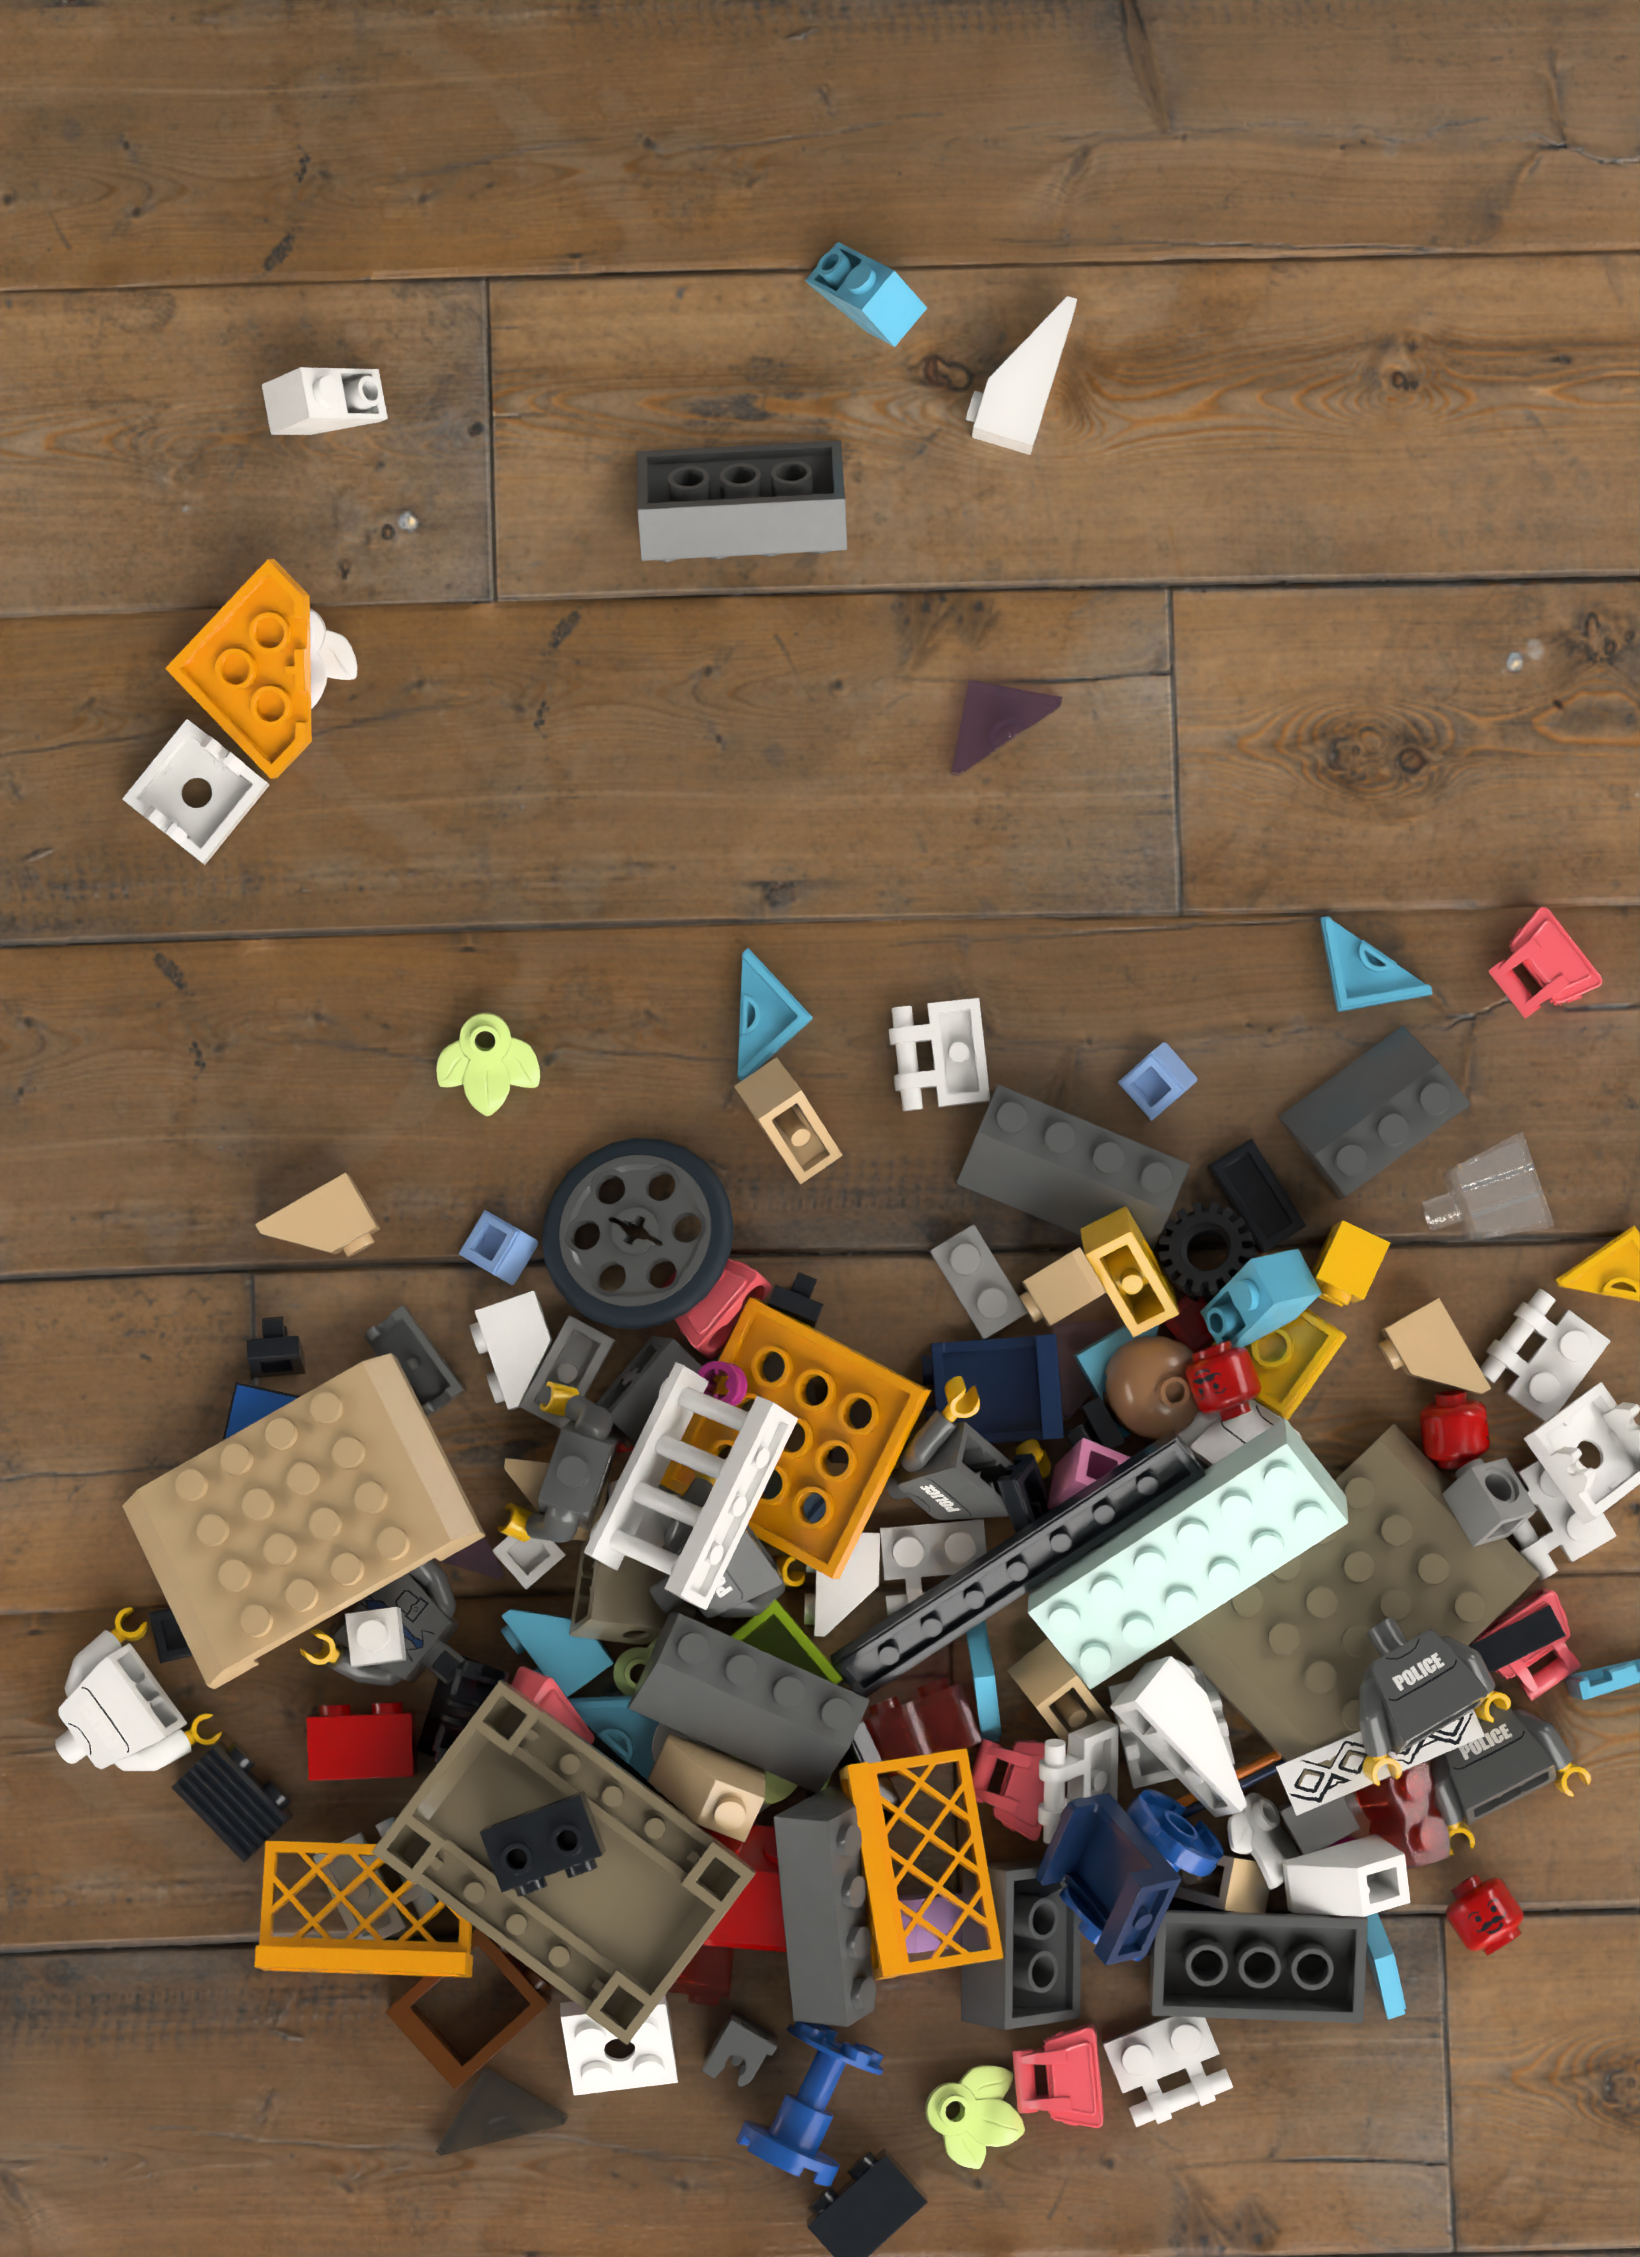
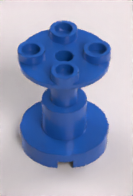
[1059,1789,1224,1962]
[736,2021,884,2186]

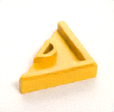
[1554,1225,1640,1302]

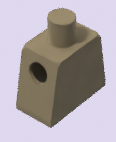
[569,1538,697,1645]

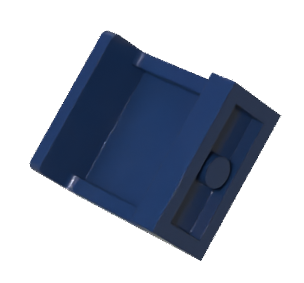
[921,1334,1064,1444]
[1035,1793,1182,1966]

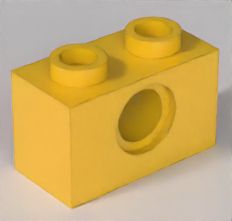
[1080,1206,1179,1337]
[1311,1220,1390,1307]

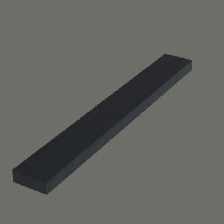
[830,1430,1206,1698]

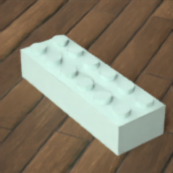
[1028,1418,1348,1690]

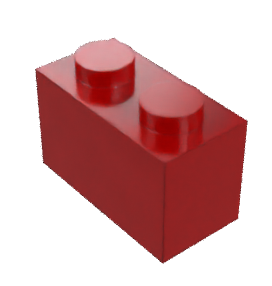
[306,1702,417,1781]

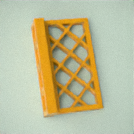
[839,1748,1003,1981]
[254,1841,473,1977]

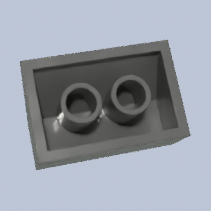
[1278,1025,1471,1200]
[961,1859,1081,2030]

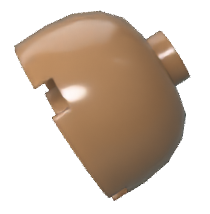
[1103,1336,1199,1440]

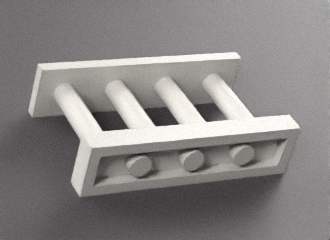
[583,1362,798,1610]

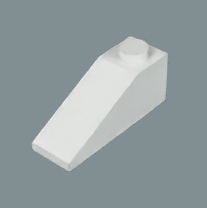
[966,296,1077,455]
[1110,1656,1247,1818]

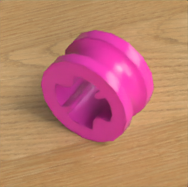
[697,1361,748,1406]

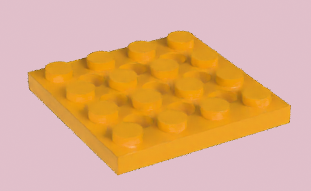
[660,1297,931,1579]

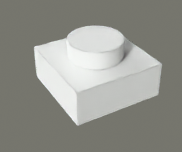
[492,1536,566,1590]
[345,1607,406,1667]

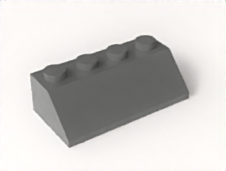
[637,441,847,562]
[956,1084,1190,1251]
[627,1612,870,1793]
[774,1786,876,2027]
[1148,1910,1368,2023]

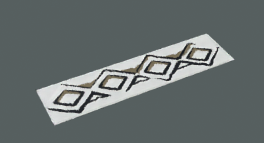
[1276,1710,1485,1816]

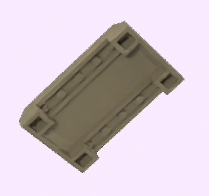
[1169,1424,1540,1762]
[372,1680,756,2045]

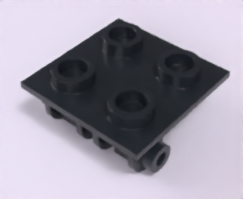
[416,1655,510,1763]

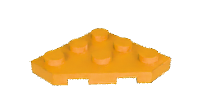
[165,559,312,779]

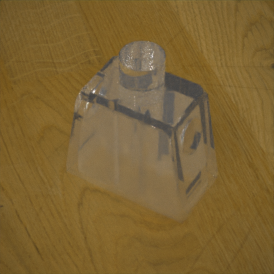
[1422,1132,1555,1242]

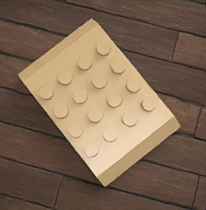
[122,1353,486,1689]

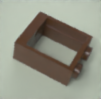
[385,1928,552,2091]

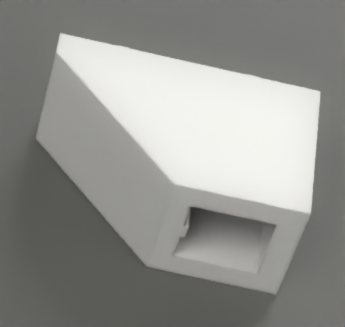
[262,367,388,435]
[470,1291,553,1410]
[804,1532,880,1637]
[1282,1834,1411,1917]

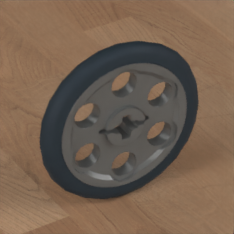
[542,1138,734,1329]

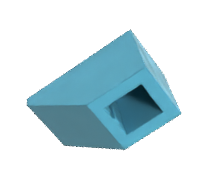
[805,242,927,347]
[1200,1249,1322,1347]
[501,1608,616,1697]

